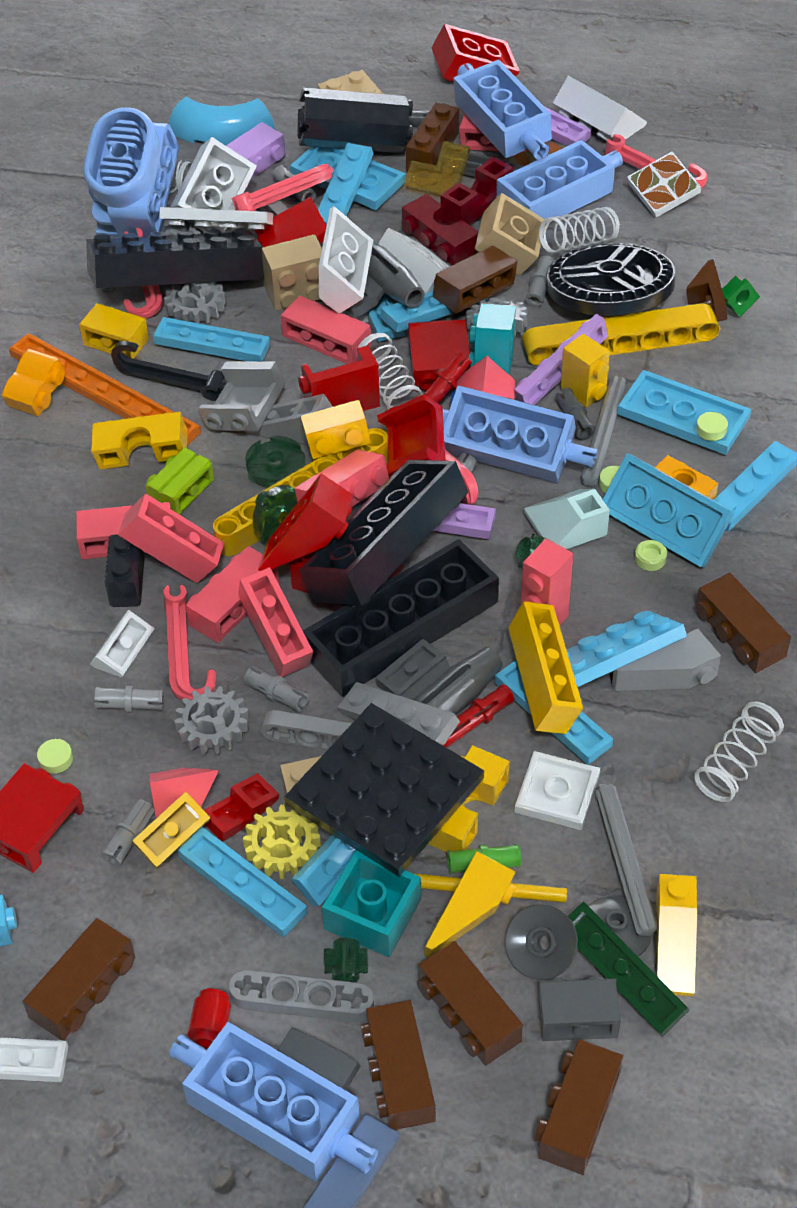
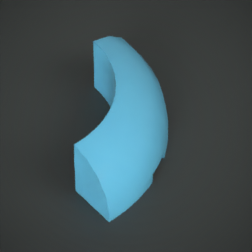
[169,96,275,146]

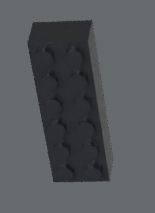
[86,228,263,288]
[299,460,469,606]
[303,539,499,697]

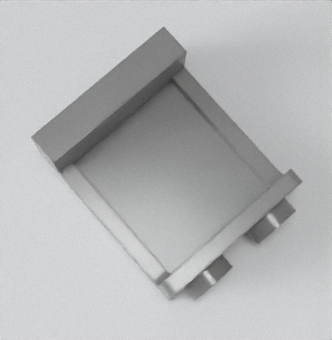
[198,361,285,431]

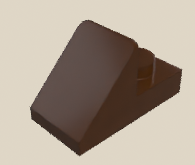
[686,259,727,321]

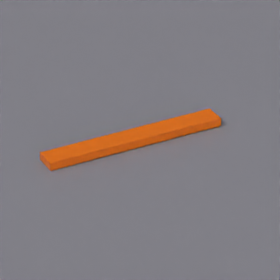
[9,333,201,446]

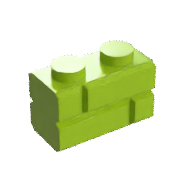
[145,448,214,515]

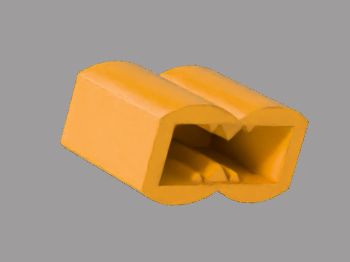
[2,349,65,416]

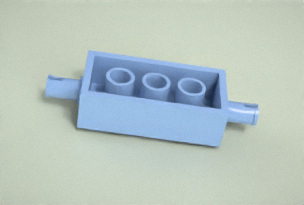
[453,60,552,160]
[497,140,623,224]
[443,385,598,483]
[169,1022,378,1182]

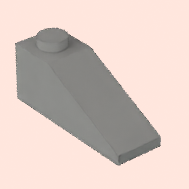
[245,394,333,445]
[612,628,721,691]

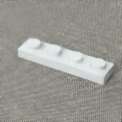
[160,207,273,229]

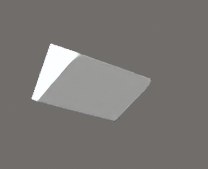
[90,610,155,677]

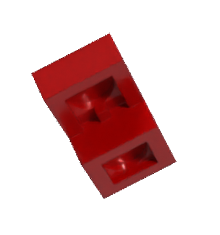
[204,773,279,842]

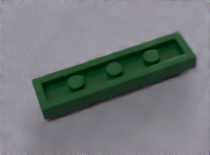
[568,901,690,1037]

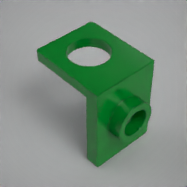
[722,276,760,317]

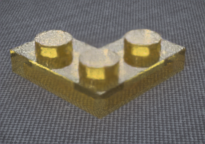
[404,141,470,196]

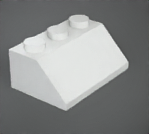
[553,76,647,140]
[171,137,257,233]
[319,206,373,314]
[378,228,451,293]

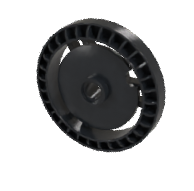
[547,243,675,316]

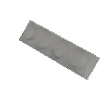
[338,682,460,745]

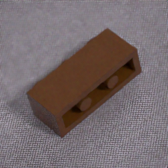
[406,102,459,178]
[433,245,518,313]
[696,572,791,674]
[22,918,135,1041]
[417,941,523,1066]
[361,1000,436,1130]
[534,1039,624,1176]

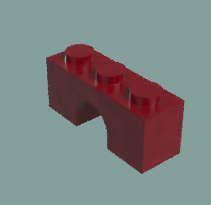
[440,157,513,225]
[401,194,479,266]

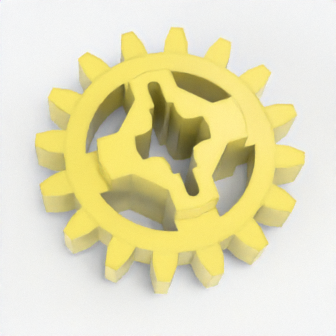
[243,804,321,879]

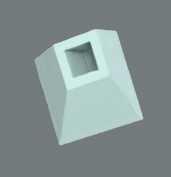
[524,489,610,549]

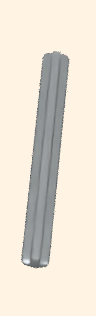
[581,375,626,487]
[596,783,658,937]

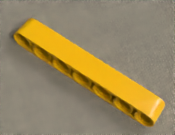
[522,304,720,365]
[213,428,389,556]

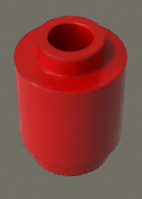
[187,988,231,1049]

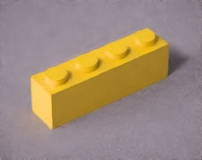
[508,601,584,734]

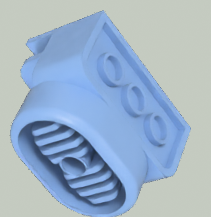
[84,108,180,237]

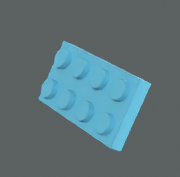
[290,146,406,210]
[617,370,751,455]
[603,453,735,568]
[566,611,687,687]

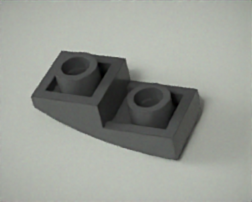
[277,1027,361,1090]

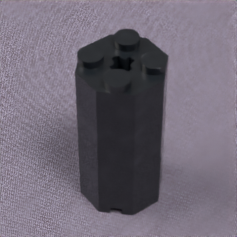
[297,87,413,153]

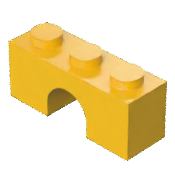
[91,412,188,470]
[428,745,510,852]

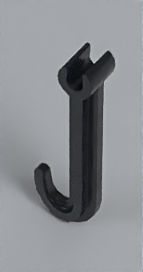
[111,341,227,401]

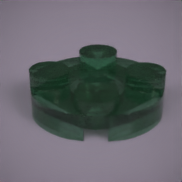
[245,436,306,488]
[252,485,298,543]

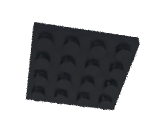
[284,703,484,877]

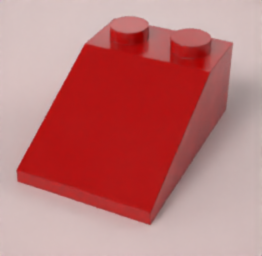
[431,24,520,82]
[258,473,353,571]

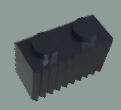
[104,534,145,607]

